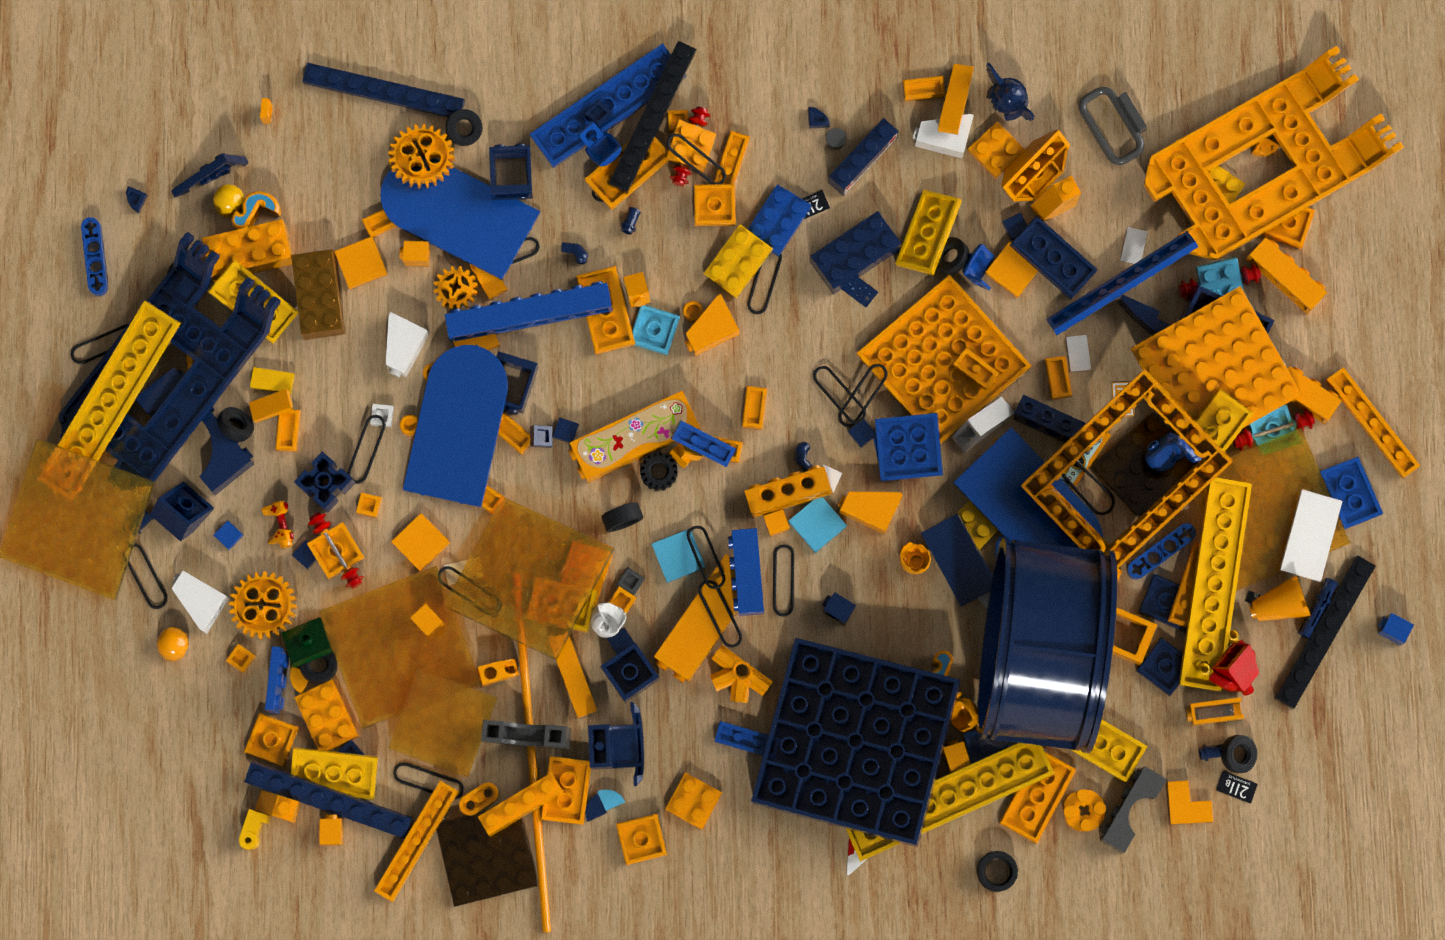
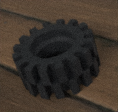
[640,452,678,491]

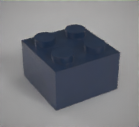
[600,643,660,703]

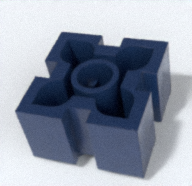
[294,451,356,513]

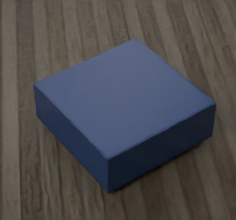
[213,521,244,550]

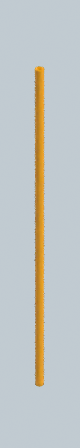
[512,574,551,932]

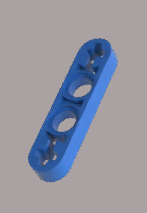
[81,217,108,296]
[1127,523,1196,580]

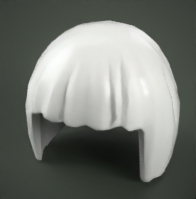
[590,603,626,638]

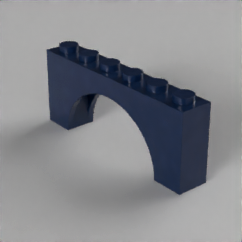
[136,367,254,496]

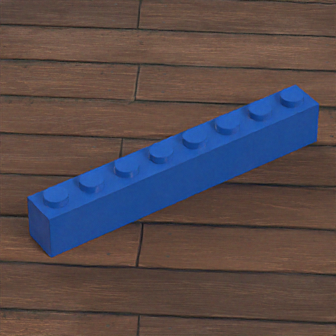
[445,281,613,343]

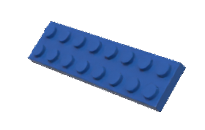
[530,43,686,168]

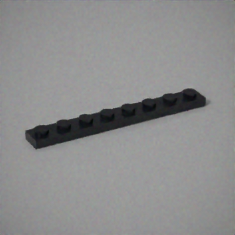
[609,41,697,194]
[1275,555,1376,710]

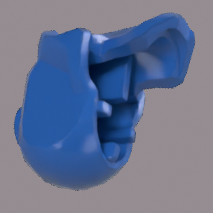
[1145,432,1202,472]

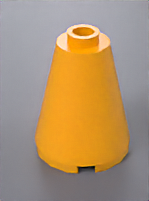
[1249,575,1310,622]

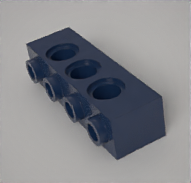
[1014,394,1093,454]

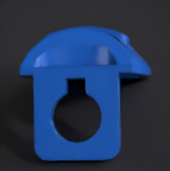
[578,122,622,167]
[962,244,994,291]

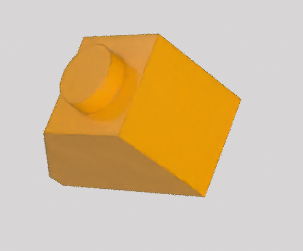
[255,790,302,823]

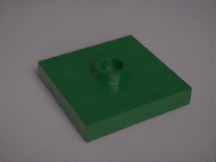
[282,617,333,668]

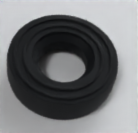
[445,109,483,146]
[937,237,969,274]
[217,407,254,442]
[299,652,338,684]
[1221,735,1257,773]

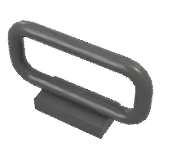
[1079,87,1147,165]

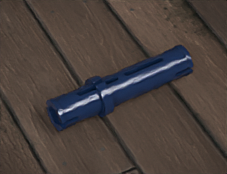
[1297,577,1338,639]

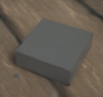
[616,567,645,596]

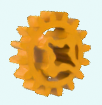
[433,266,478,311]

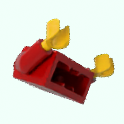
[1194,630,1259,696]

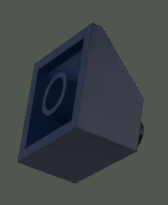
[150,481,214,541]

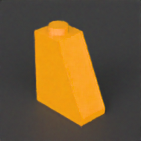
[1030,175,1081,222]
[684,294,739,356]
[838,491,903,535]

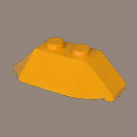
[1001,129,1070,202]

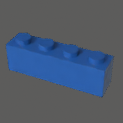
[728,528,764,616]

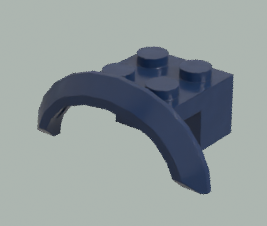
[588,702,644,786]

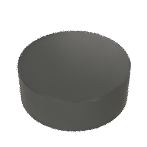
[826,128,846,149]

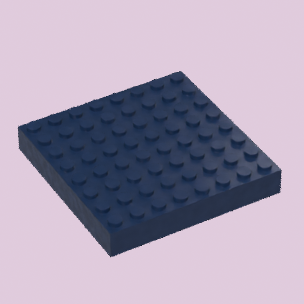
[751,638,961,847]

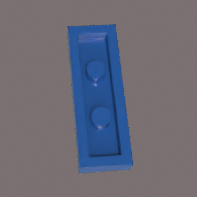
[671,420,736,467]
[714,721,781,759]

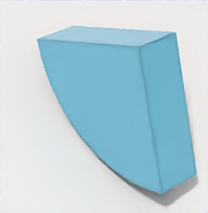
[597,790,625,811]

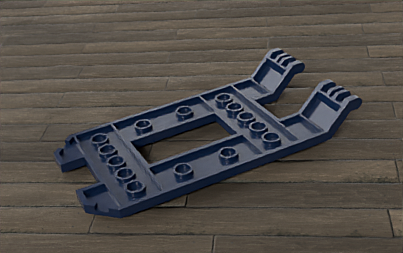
[59,232,281,490]

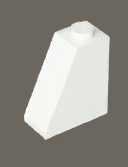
[913,114,974,159]
[386,312,429,378]
[951,397,1014,453]
[172,571,229,634]

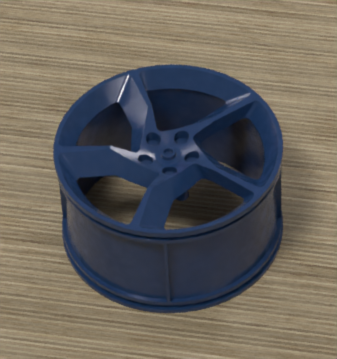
[977,537,1117,753]

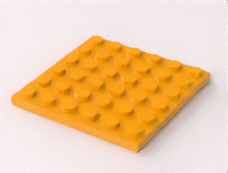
[856,275,1032,444]
[1130,286,1302,428]

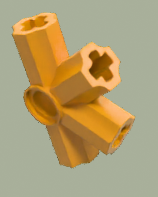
[710,645,773,703]

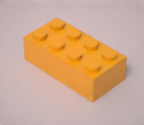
[202,219,293,283]

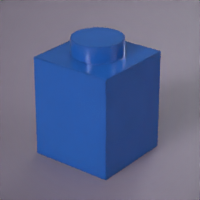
[1378,613,1414,646]

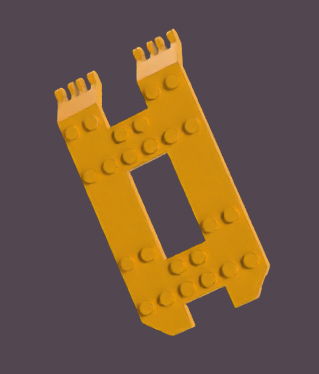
[1143,46,1404,261]

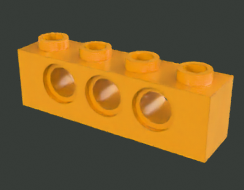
[745,465,833,518]

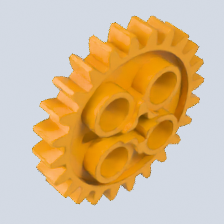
[388,124,455,189]
[228,571,298,640]

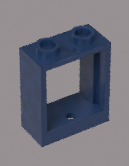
[489,143,533,200]
[496,351,539,415]

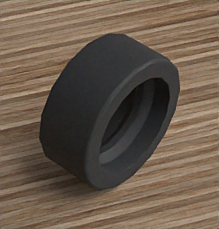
[601,502,644,532]
[977,851,1018,892]

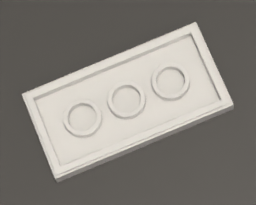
[1279,489,1342,582]

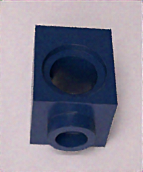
[822,592,856,625]

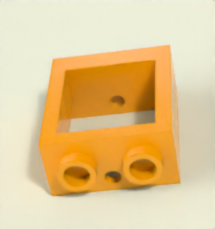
[1112,608,1157,665]

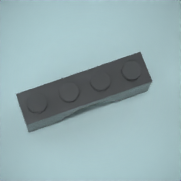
[481,720,571,749]
[1100,766,1167,854]

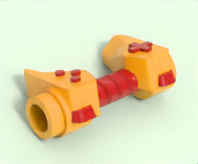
[261,501,294,548]

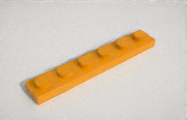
[1325,367,1420,479]
[374,780,459,902]

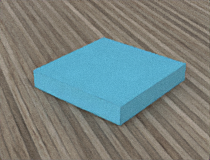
[632,305,680,356]
[788,497,847,553]
[652,529,706,583]

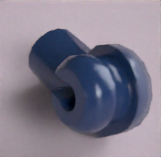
[561,242,588,264]
[794,442,812,472]

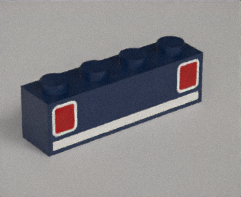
[828,118,899,196]

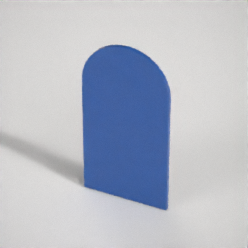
[380,156,541,280]
[403,345,508,508]
[953,427,1103,548]

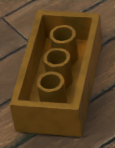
[291,249,345,340]

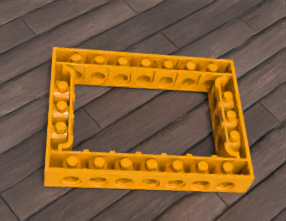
[1021,368,1233,569]

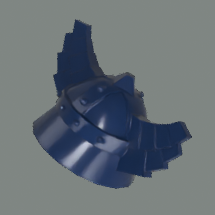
[986,62,1034,121]

